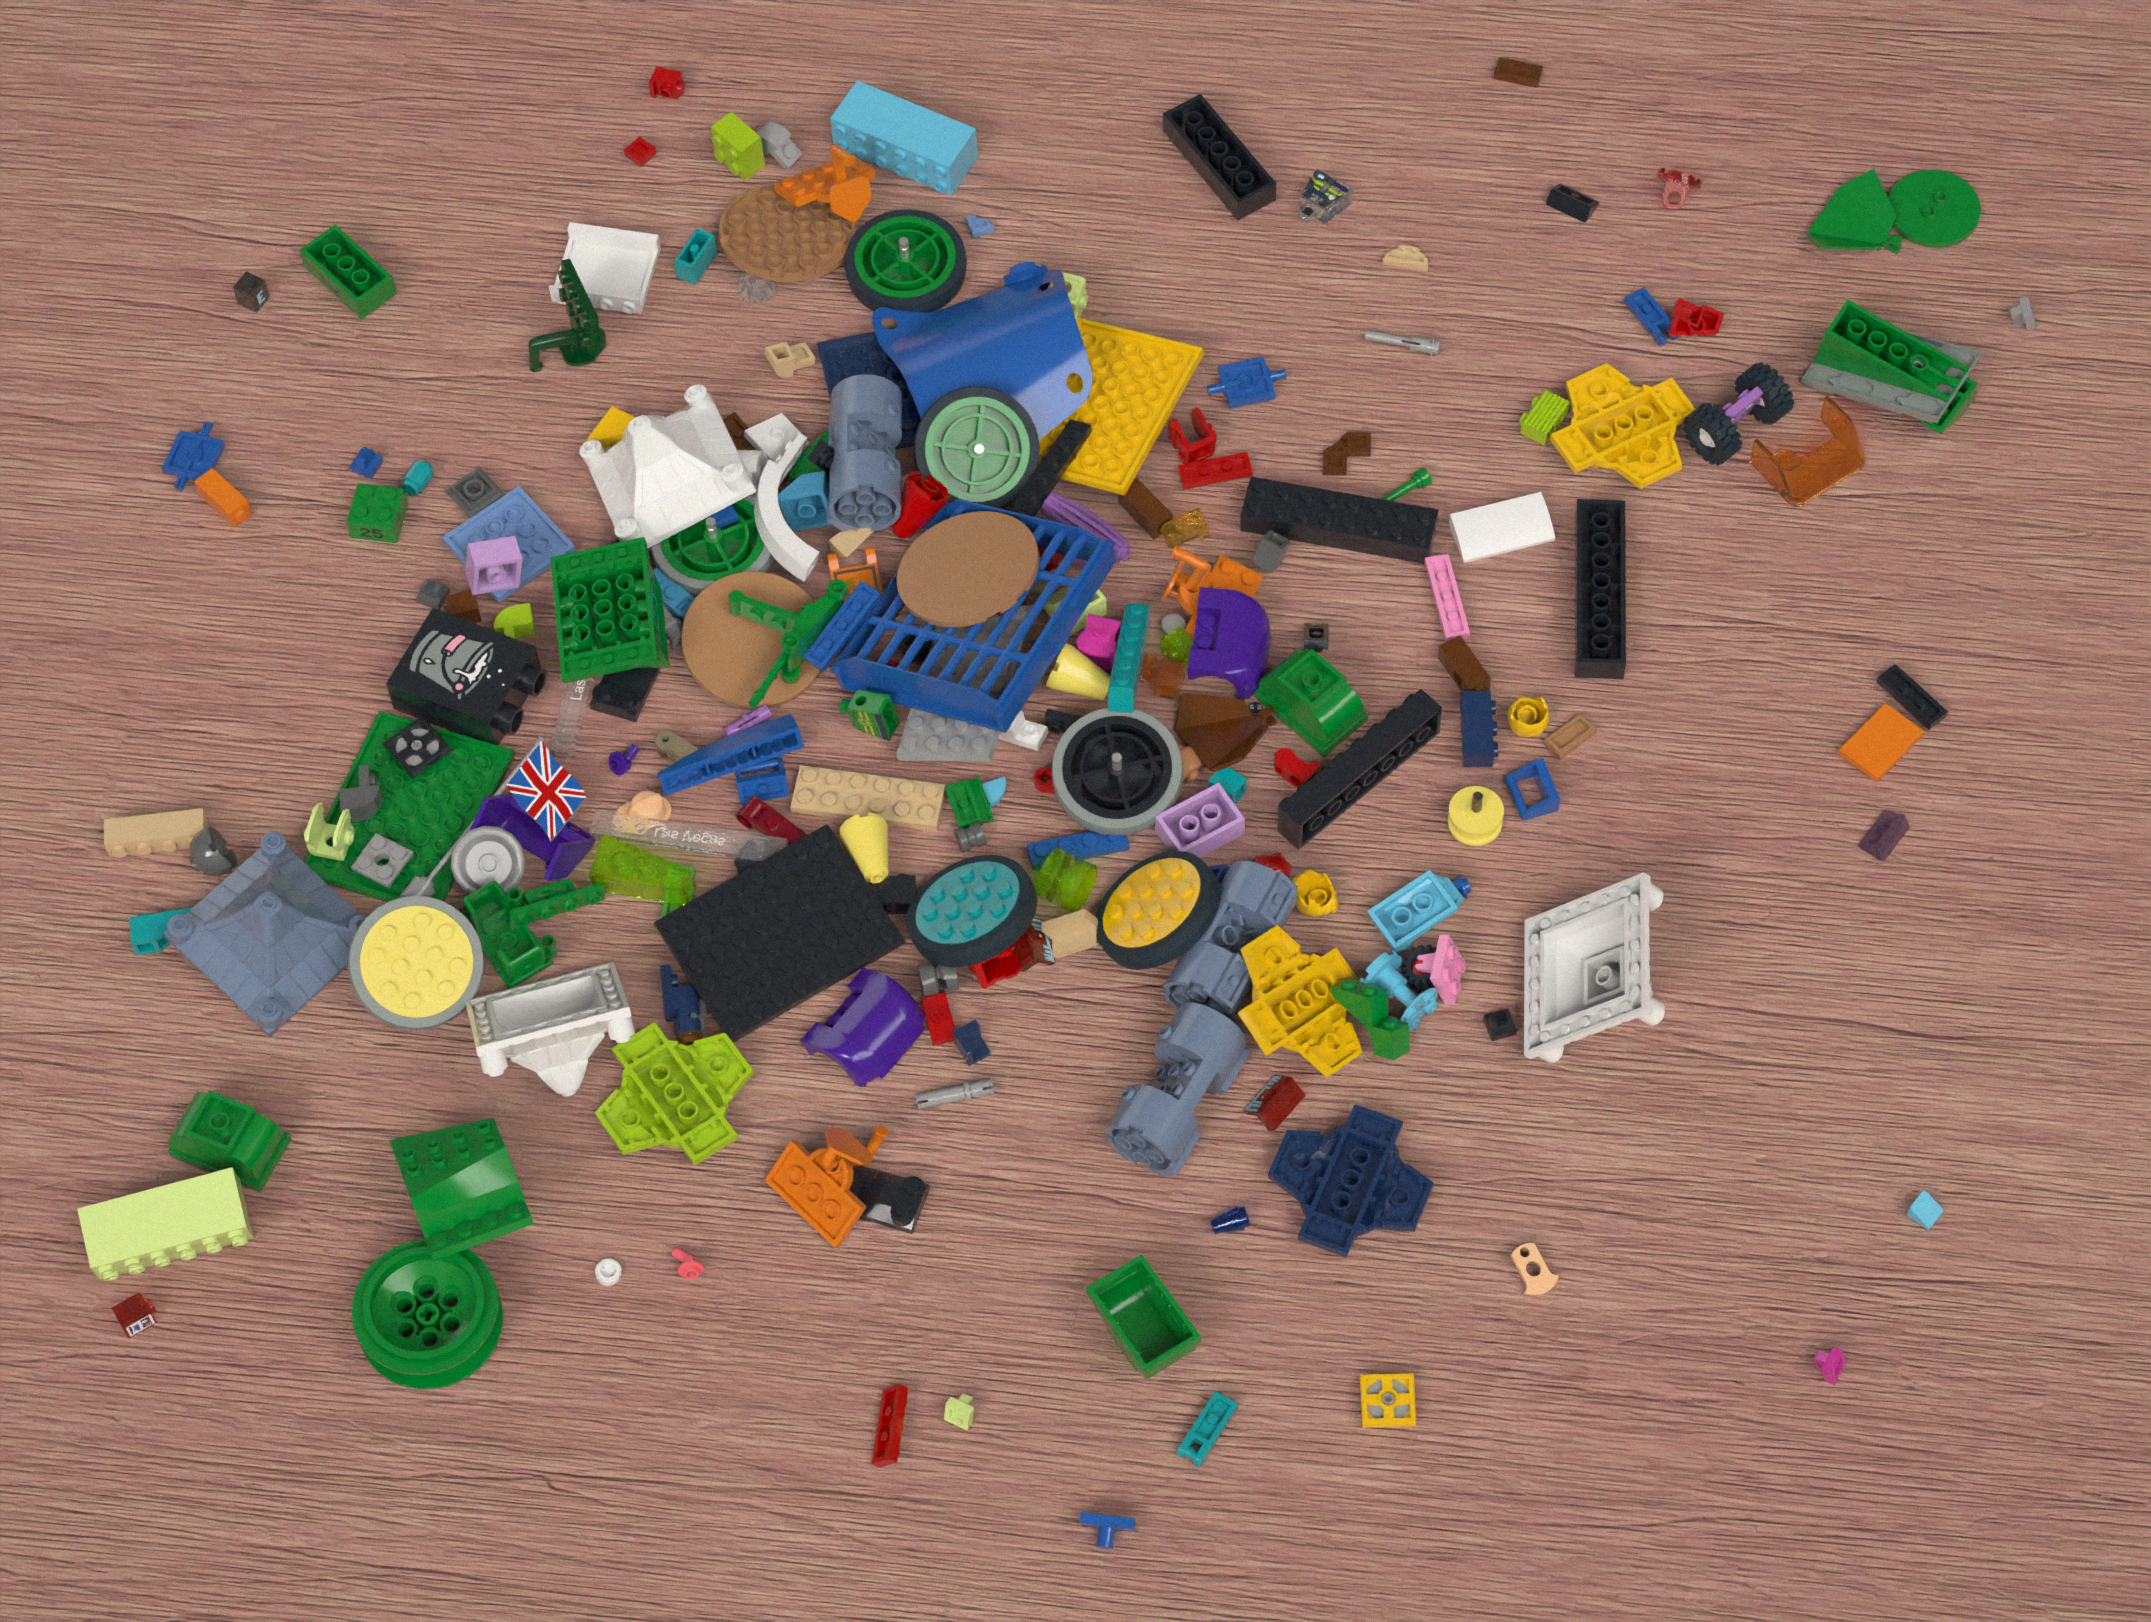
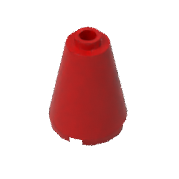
[891,471,951,539]

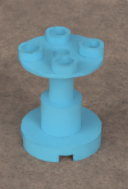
[1359,950,1439,1031]

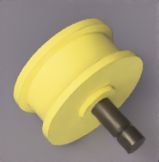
[1448,786,1504,846]

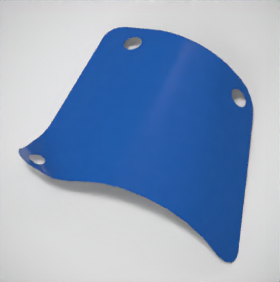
[872,270,1093,440]

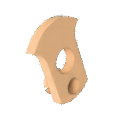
[1510,1243,1559,1296]

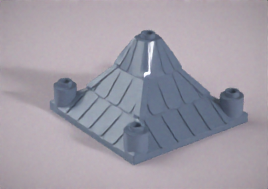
[163,831,367,1037]

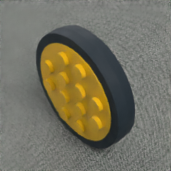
[1096,851,1221,970]

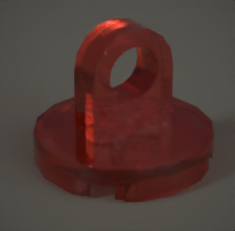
[1656,168,1702,210]

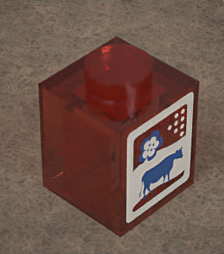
[112,1292,157,1339]

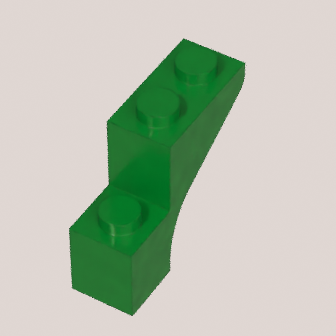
[1331,977,1410,1060]

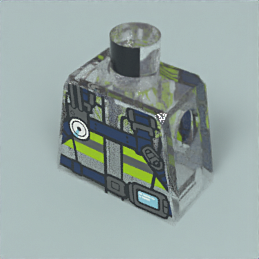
[1299,169,1352,223]

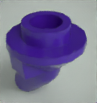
[608,744,640,775]

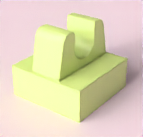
[944,1393,974,1431]

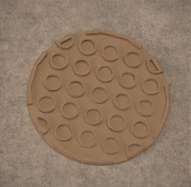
[719,183,856,282]
[897,511,1040,627]
[681,572,820,709]

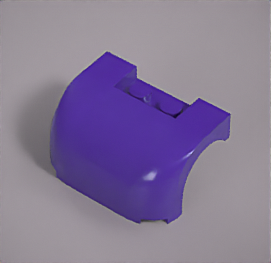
[1187,587,1271,700]
[800,968,925,1087]

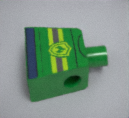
[839,690,900,741]

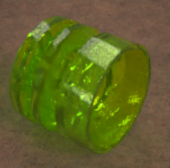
[1035,848,1098,913]

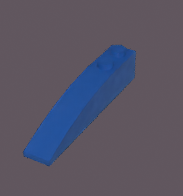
[657,714,804,796]

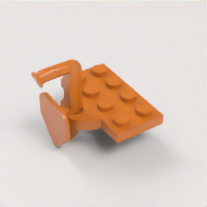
[774,144,876,223]
[1161,545,1263,639]
[764,1125,889,1248]

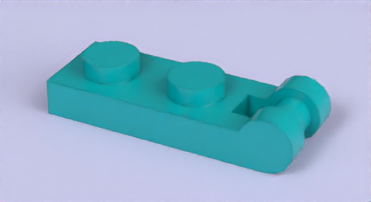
[1176,1391,1238,1468]

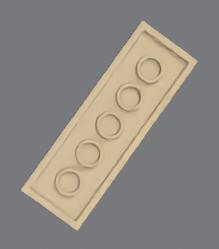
[790,765,945,832]

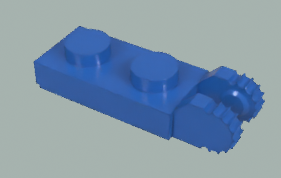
[1624,288,1679,347]

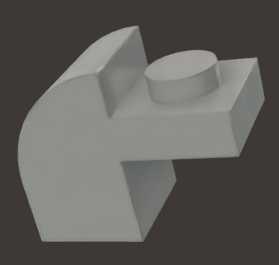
[755,122,803,170]

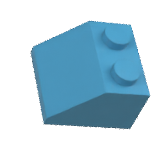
[778,471,832,532]

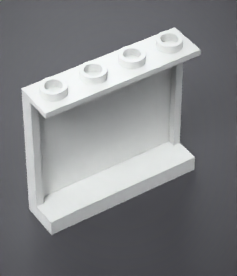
[549,222,661,314]

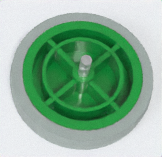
[651,494,775,598]

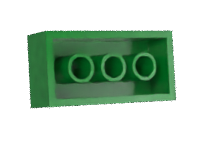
[300,224,397,319]

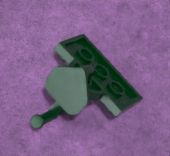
[528,259,606,372]

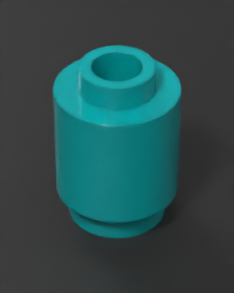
[401,460,434,496]

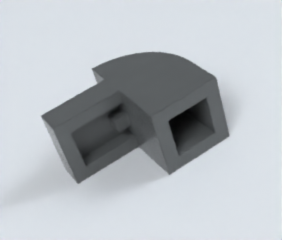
[339,765,383,822]

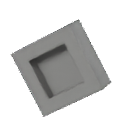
[2010,297,2036,330]

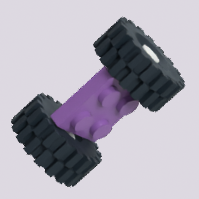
[1683,362,1794,466]

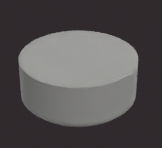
[1161,614,1186,639]

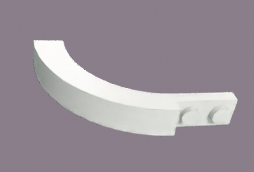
[754,433,820,582]

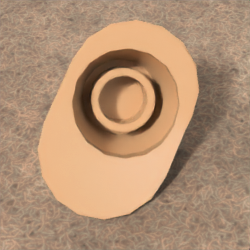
[613,790,672,836]

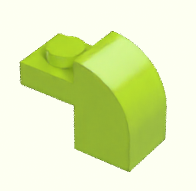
[494,603,536,639]

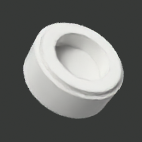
[595,1259,622,1286]

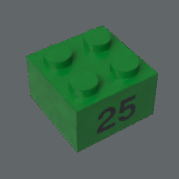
[346,483,408,544]

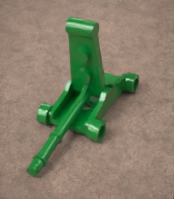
[729,579,847,708]

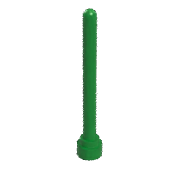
[1380,467,1432,501]

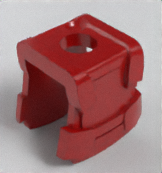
[1168,407,1217,464]
[968,944,1022,989]

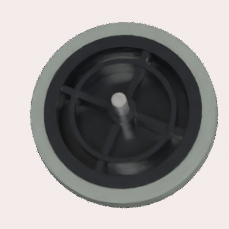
[1052,708,1183,836]

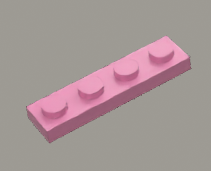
[1424,554,1470,642]

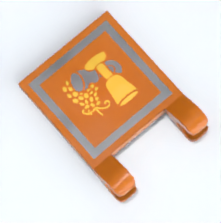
[827,547,883,603]

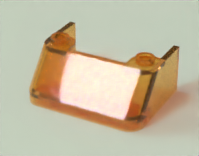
[1750,395,1865,507]

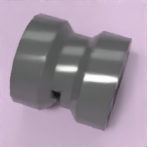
[954,821,986,853]

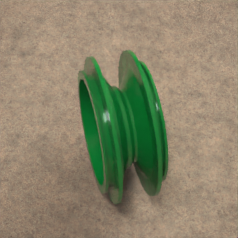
[352,1239,503,1390]

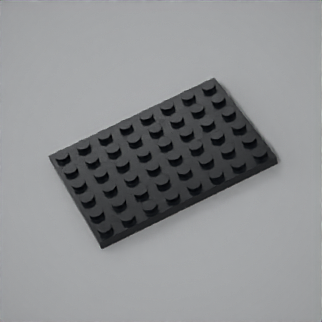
[653,824,905,1042]

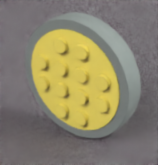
[348,896,484,1030]

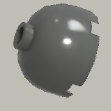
[189,826,238,876]

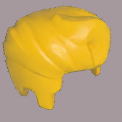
[1508,696,1550,738]
[1292,870,1339,917]

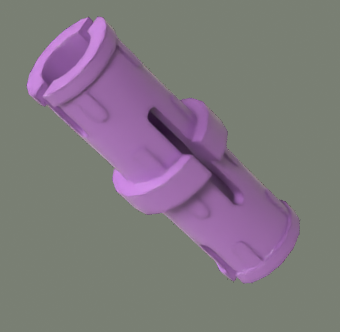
[722,704,772,737]

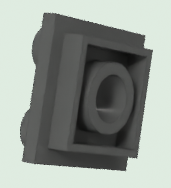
[445,468,505,518]

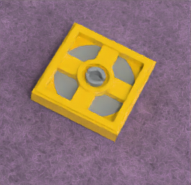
[1360,1373,1416,1428]

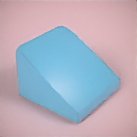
[1907,1190,1944,1230]

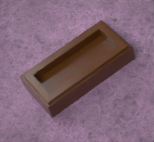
[1494,57,1543,88]

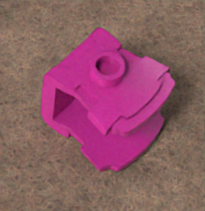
[1075,613,1122,672]

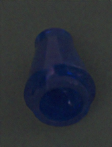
[1210,1206,1251,1235]

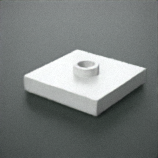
[744,413,810,462]

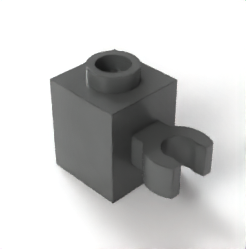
[1252,530,1291,573]

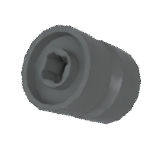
[917,962,959,997]

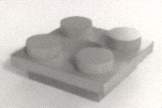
[351,833,414,888]

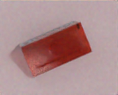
[1013,918,1056,972]
[1243,1075,1306,1132]

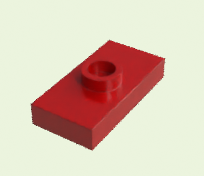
[921,993,956,1046]

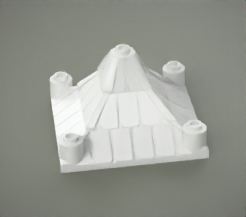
[579,384,756,549]
[1524,872,1665,1063]
[465,962,635,1096]

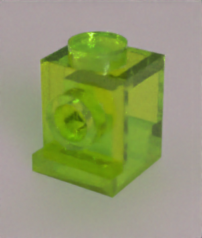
[1161,627,1193,669]

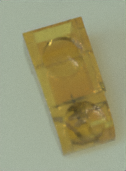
[1160,508,1210,548]

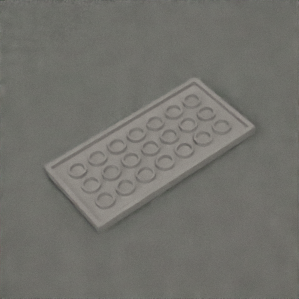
[896,605,1033,762]

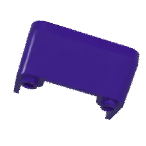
[470,793,596,881]

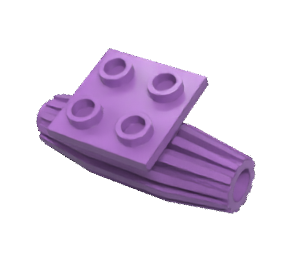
[1041,493,1131,568]

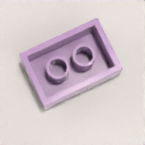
[1155,783,1245,858]

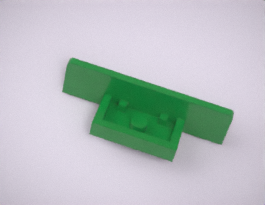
[509,878,605,928]

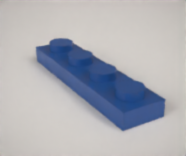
[803,581,882,673]
[1026,831,1129,870]

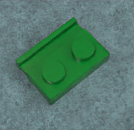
[945,776,994,829]

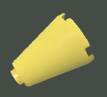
[1046,643,1111,701]
[839,813,888,883]

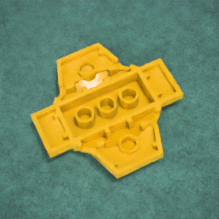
[1550,363,1695,489]
[1238,925,1363,1078]

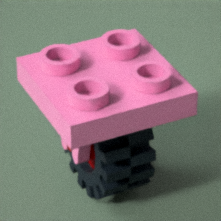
[1401,935,1466,1005]

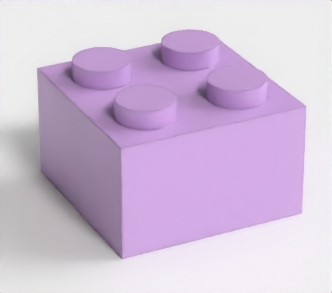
[465,536,522,595]

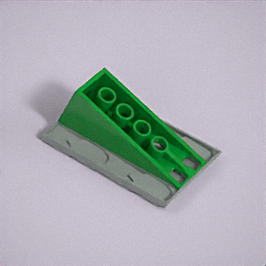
[1800,299,1983,423]

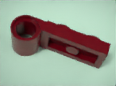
[735,796,808,849]

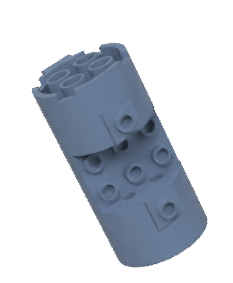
[827,374,902,532]
[1163,861,1298,1021]
[1105,1002,1250,1177]

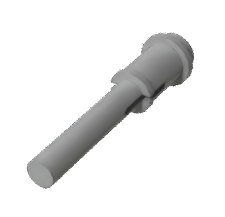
[1365,330,1440,356]

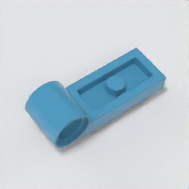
[653,568,695,623]

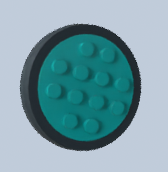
[907,855,1037,967]

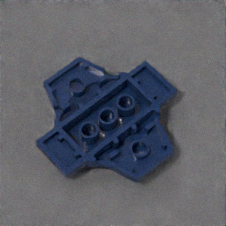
[1268,1104,1434,1258]

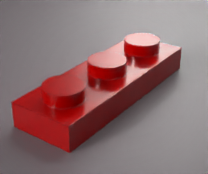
[1178,452,1253,490]
[871,1384,908,1468]

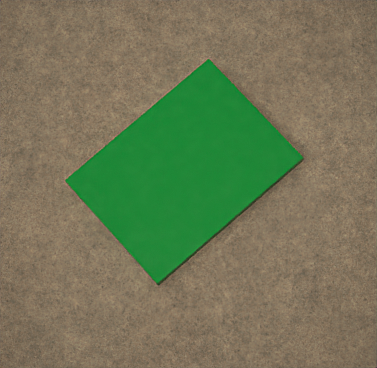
[304,711,515,902]

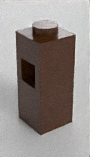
[1118,477,1173,540]
[1438,635,1491,691]

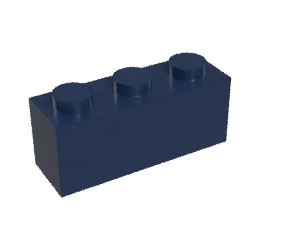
[1460,691,1498,767]

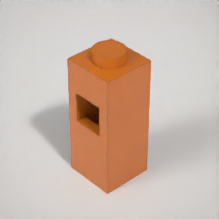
[194,468,252,528]

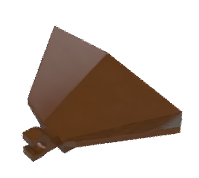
[1175,692,1277,772]

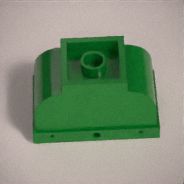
[1255,647,1368,757]
[168,1090,292,1193]
[1086,1254,1201,1380]

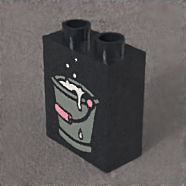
[386,608,546,746]

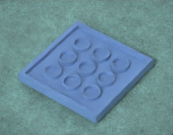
[442,486,576,603]

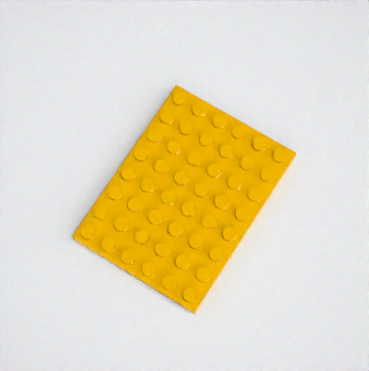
[1037,317,1204,496]

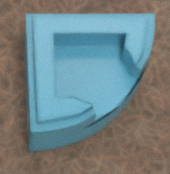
[982,776,1006,808]

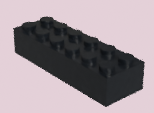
[1163,94,1276,220]

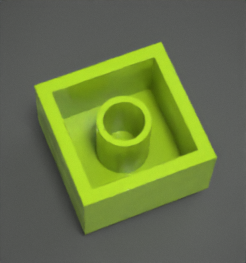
[711,112,765,181]

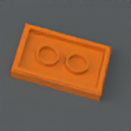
[1838,703,1924,782]

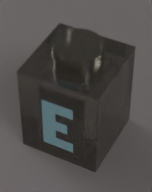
[233,271,270,313]

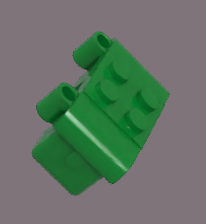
[461,881,558,989]

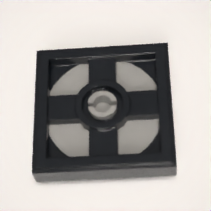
[382,716,452,780]

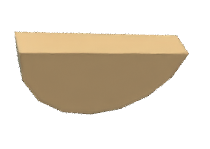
[1382,245,1428,272]

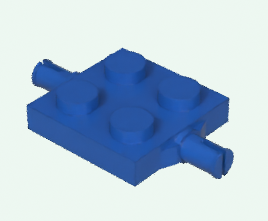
[1207,357,1286,409]
[162,421,225,491]

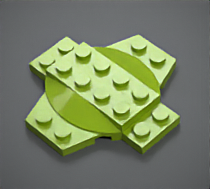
[595,1022,754,1166]

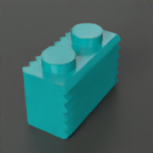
[673,228,717,285]

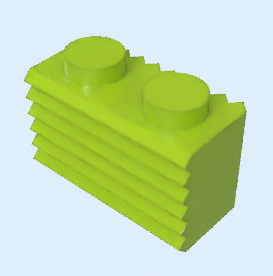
[1519,390,1569,446]

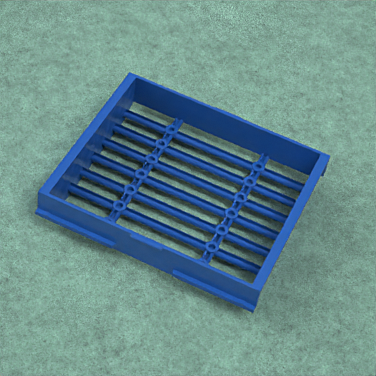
[830,499,1117,733]

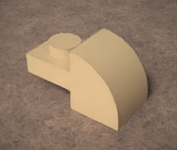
[764,342,816,378]

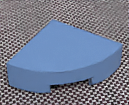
[965,215,994,238]

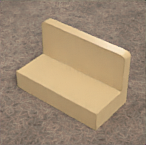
[1041,909,1099,959]

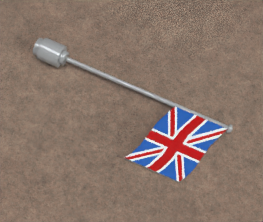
[400,736,587,897]

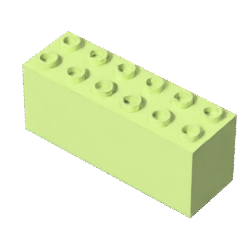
[77,1167,254,1281]

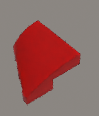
[1667,298,1724,336]

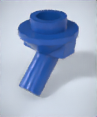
[1453,875,1472,899]

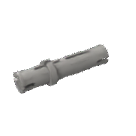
[916,1078,994,1110]

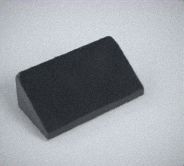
[1546,184,1599,222]

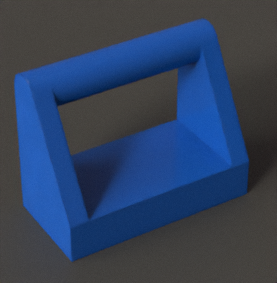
[735,758,789,804]
[1504,758,1560,821]

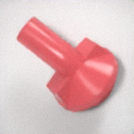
[672,1247,704,1279]

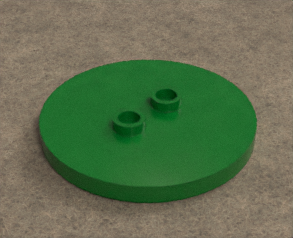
[1889,170,1981,248]

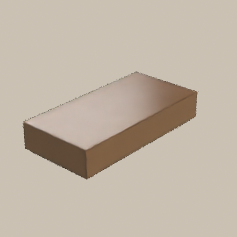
[1543,713,1597,760]

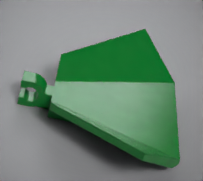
[1807,168,1903,254]

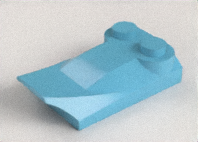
[1367,870,1464,952]

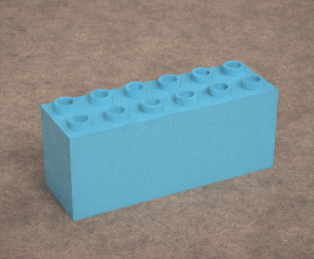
[830,80,978,196]

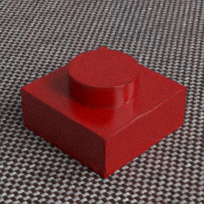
[624,137,656,167]

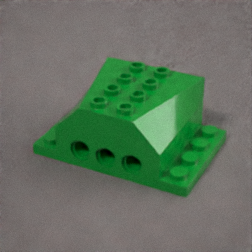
[550,537,670,684]
[389,1118,534,1262]

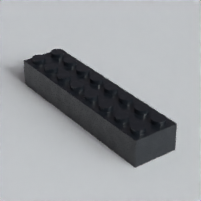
[1240,476,1439,564]
[1574,499,1626,679]
[1278,689,1442,850]

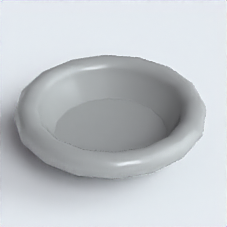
[451,826,526,894]

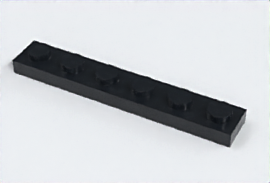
[1008,419,1092,517]

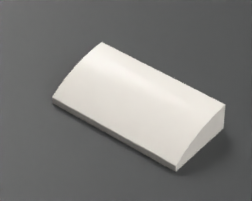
[1449,492,1555,563]

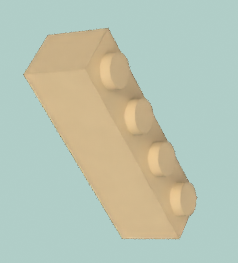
[104,808,208,858]

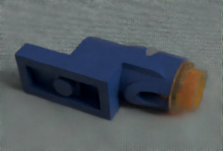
[660,965,706,1046]

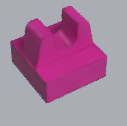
[1814,1347,1846,1385]

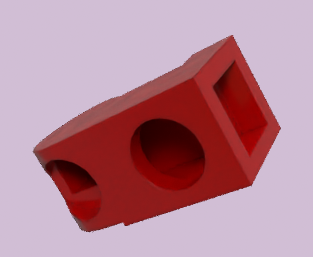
[1274,748,1321,788]

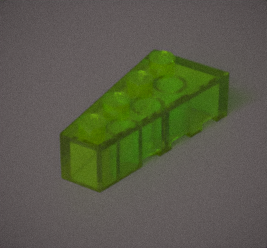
[589,833,696,905]

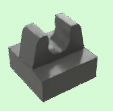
[416,579,450,610]

